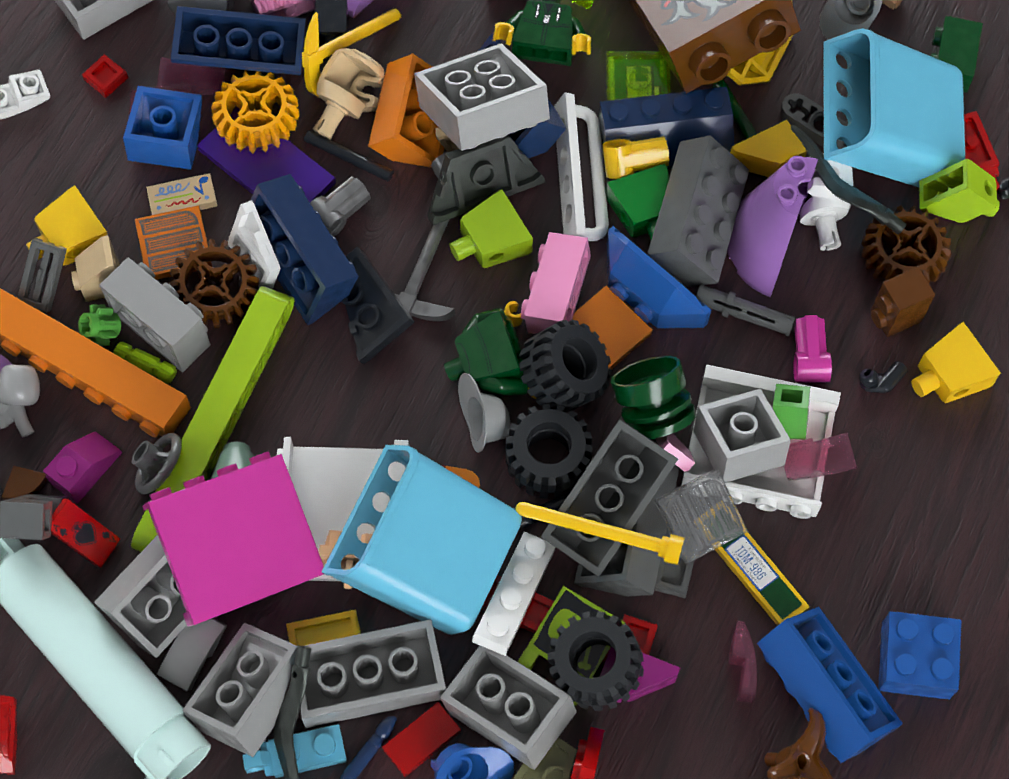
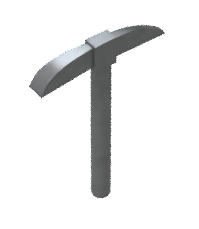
[395,220,455,321]

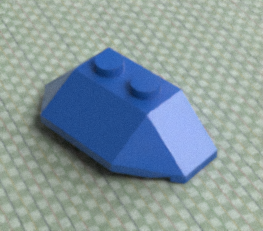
[607,226,711,328]

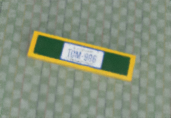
[693,501,810,626]

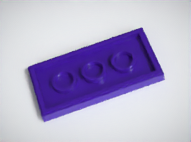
[197,107,336,203]

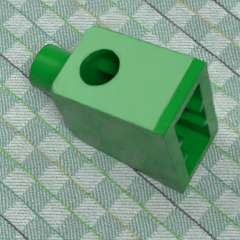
[606,163,669,240]

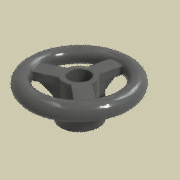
[131,433,182,494]

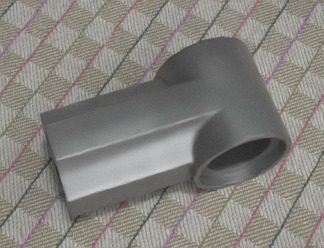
[310,176,371,237]

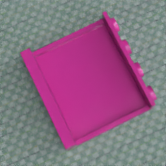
[142,451,324,627]

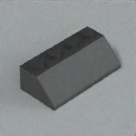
[541,419,678,577]
[574,465,679,596]

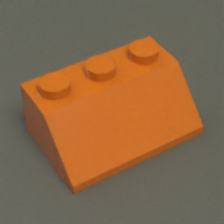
[368,54,444,167]

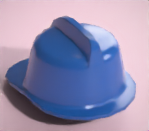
[430,743,514,779]

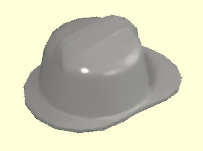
[820,0,882,40]
[458,373,511,453]

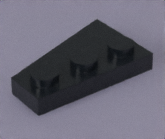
[342,247,415,364]

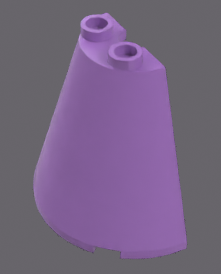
[727,156,818,297]

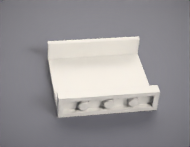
[277,437,409,581]

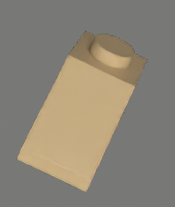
[71,235,120,302]

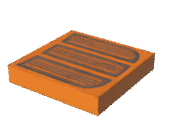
[135,205,213,280]

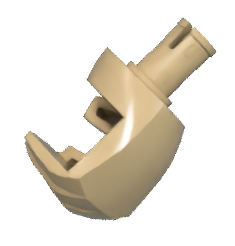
[313,48,384,140]

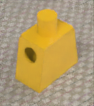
[26,185,108,265]
[911,322,1001,403]

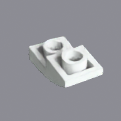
[0,70,50,120]

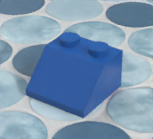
[123,86,202,170]

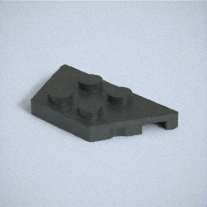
[427,135,545,225]

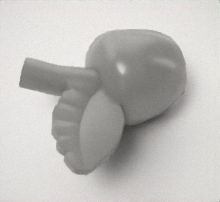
[0,364,40,438]

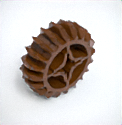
[861,205,951,283]
[168,238,260,328]

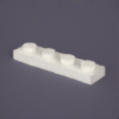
[472,532,555,656]

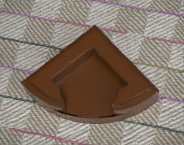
[2,466,48,500]

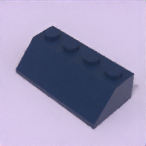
[171,6,305,75]
[598,87,734,173]
[251,174,358,325]

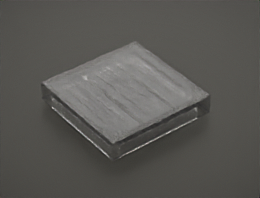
[654,469,748,563]

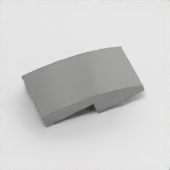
[157,618,227,691]

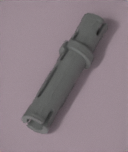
[696,284,795,336]

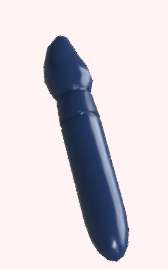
[340,716,397,779]

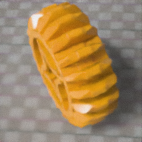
[211,70,299,154]

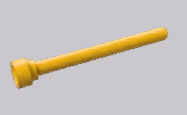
[515,502,685,565]

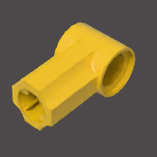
[602,136,670,179]

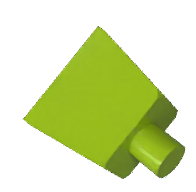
[919,159,1000,223]
[449,190,533,268]

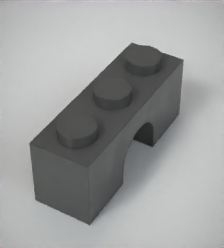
[0,494,69,540]

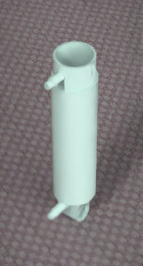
[0,538,211,779]

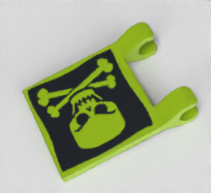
[517,586,625,705]

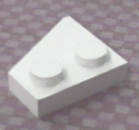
[228,200,281,289]

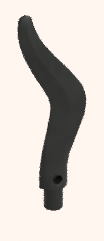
[791,125,906,234]
[274,646,312,779]

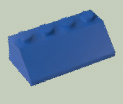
[757,607,903,763]

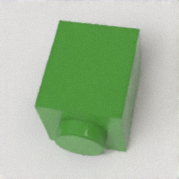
[773,384,811,440]

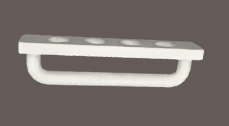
[554,93,609,241]

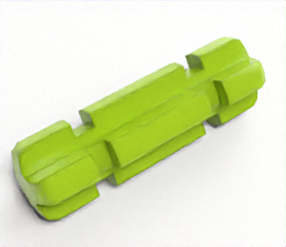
[113,342,177,384]

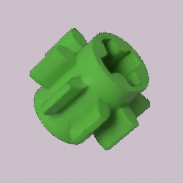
[78,304,121,346]

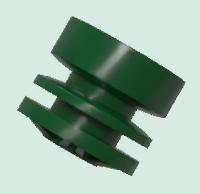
[611,356,696,439]

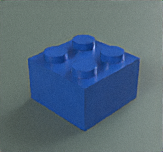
[878,611,961,700]

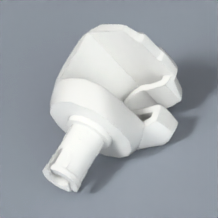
[800,153,853,251]

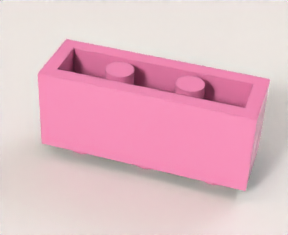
[521,232,591,334]

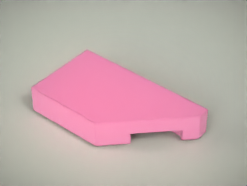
[655,433,695,472]

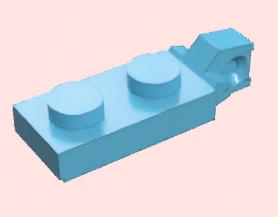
[242,724,347,778]

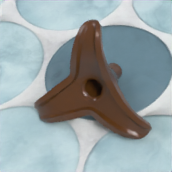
[764,708,833,779]

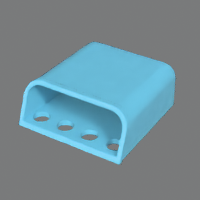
[824,28,965,187]
[322,445,522,635]

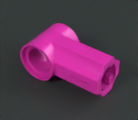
[793,315,832,382]

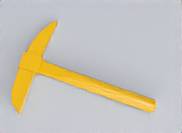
[302,9,401,97]

